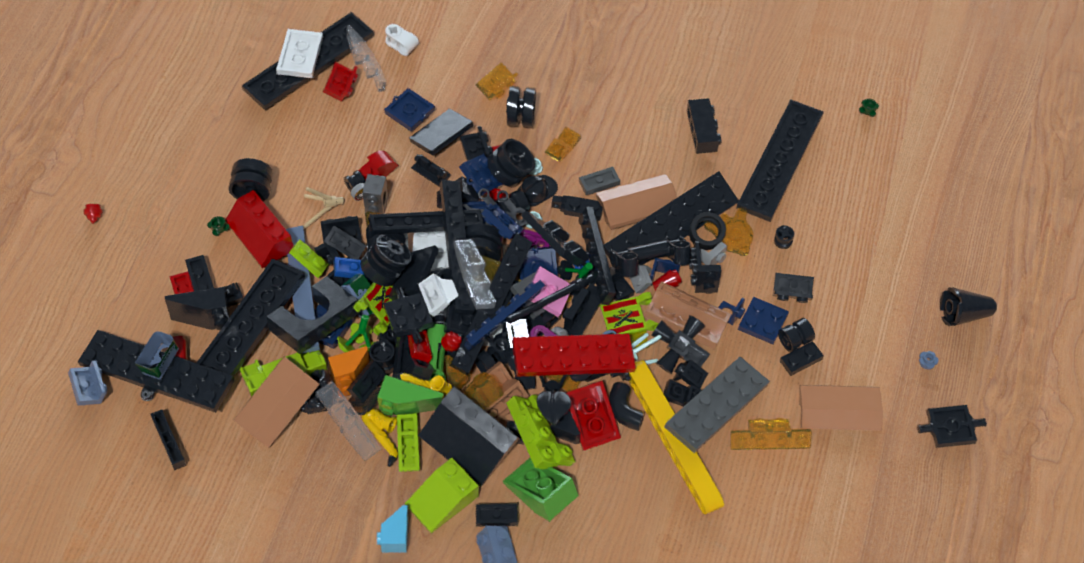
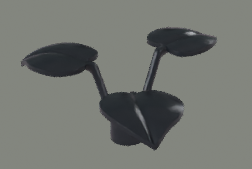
[504,347,592,426]

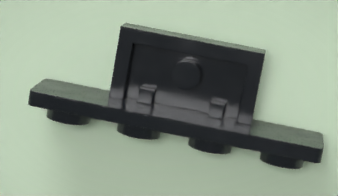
[563,284,601,336]

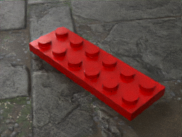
[512,334,636,377]

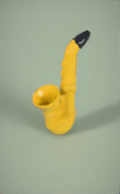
[392,373,453,398]
[361,408,398,467]

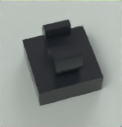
[224,282,243,307]

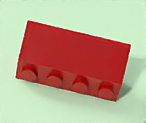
[225,190,294,268]

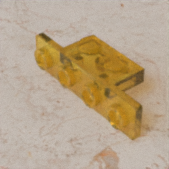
[730,418,812,450]

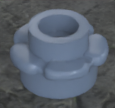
[919,351,939,370]

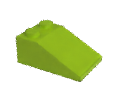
[405,458,479,534]

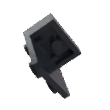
[689,241,721,294]

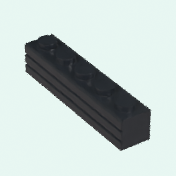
[150,409,186,470]

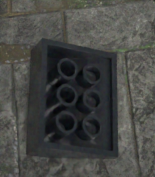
[418,386,519,487]

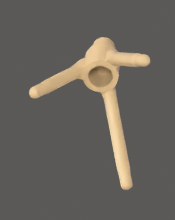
[303,187,343,229]

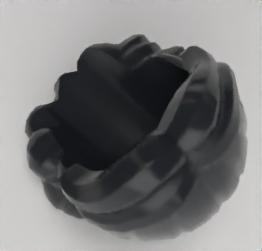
[300,369,334,415]

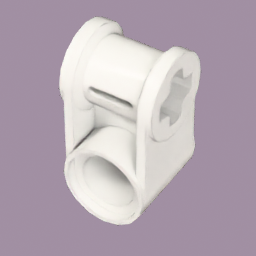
[386,24,419,56]

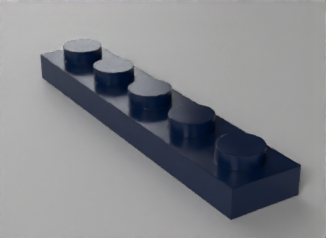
[464,280,545,351]

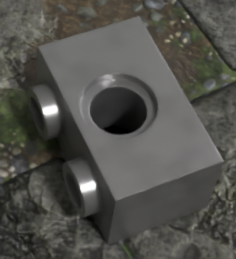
[363,174,388,214]

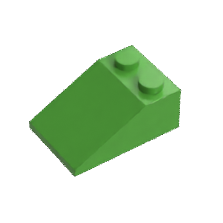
[377,375,444,416]
[503,458,578,522]

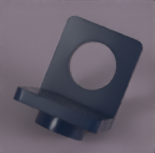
[650,258,680,286]
[718,298,745,325]

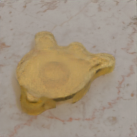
[704,208,754,256]

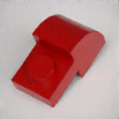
[358,150,399,182]

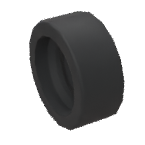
[689,212,726,250]

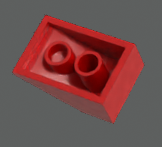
[564,381,621,451]

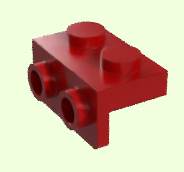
[322,62,358,102]

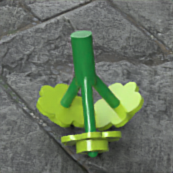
[337,315,375,354]

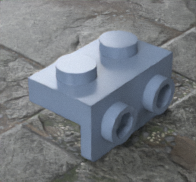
[68,361,107,406]
[476,526,517,563]

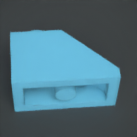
[377,505,408,552]

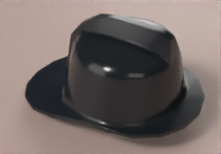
[518,175,558,207]

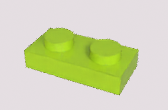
[289,239,328,278]

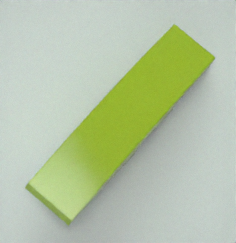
[397,413,420,472]

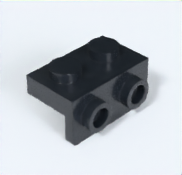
[460,126,492,161]
[773,273,814,303]

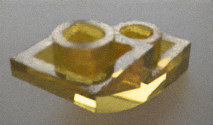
[545,127,581,162]

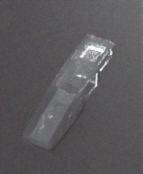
[346,26,386,92]
[453,240,496,309]
[316,381,381,461]

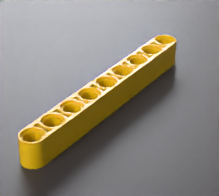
[628,360,724,515]

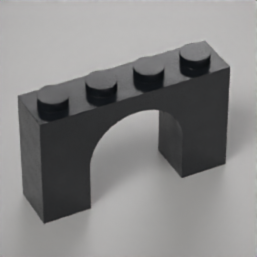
[267,276,359,354]

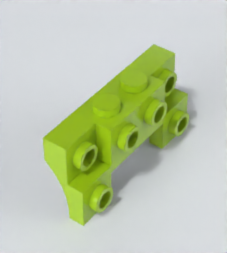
[239,350,327,397]
[506,394,575,470]

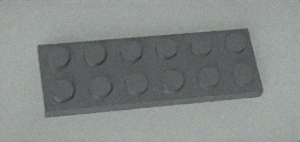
[664,357,770,453]

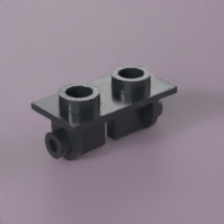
[411,154,451,187]

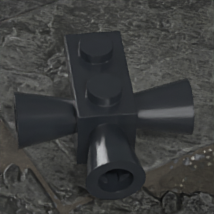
[651,315,710,375]

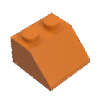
[328,346,369,397]

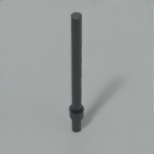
[506,274,594,324]

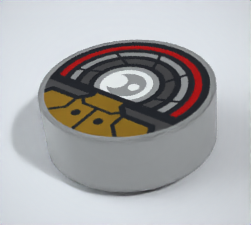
[351,183,365,201]

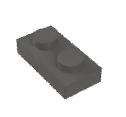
[579,167,620,195]

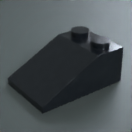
[164,287,230,330]

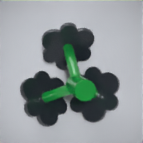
[557,260,596,296]

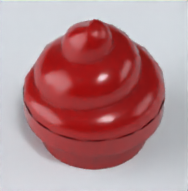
[83,204,103,224]
[441,332,462,352]

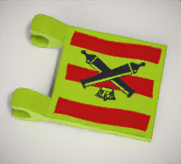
[353,282,393,335]
[600,292,659,334]

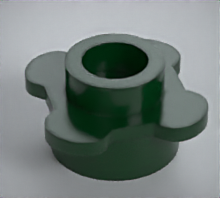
[859,99,879,117]
[207,216,230,236]

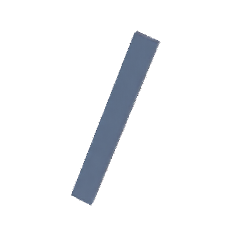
[286,226,320,354]

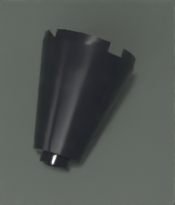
[940,287,997,326]

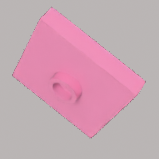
[531,266,570,317]

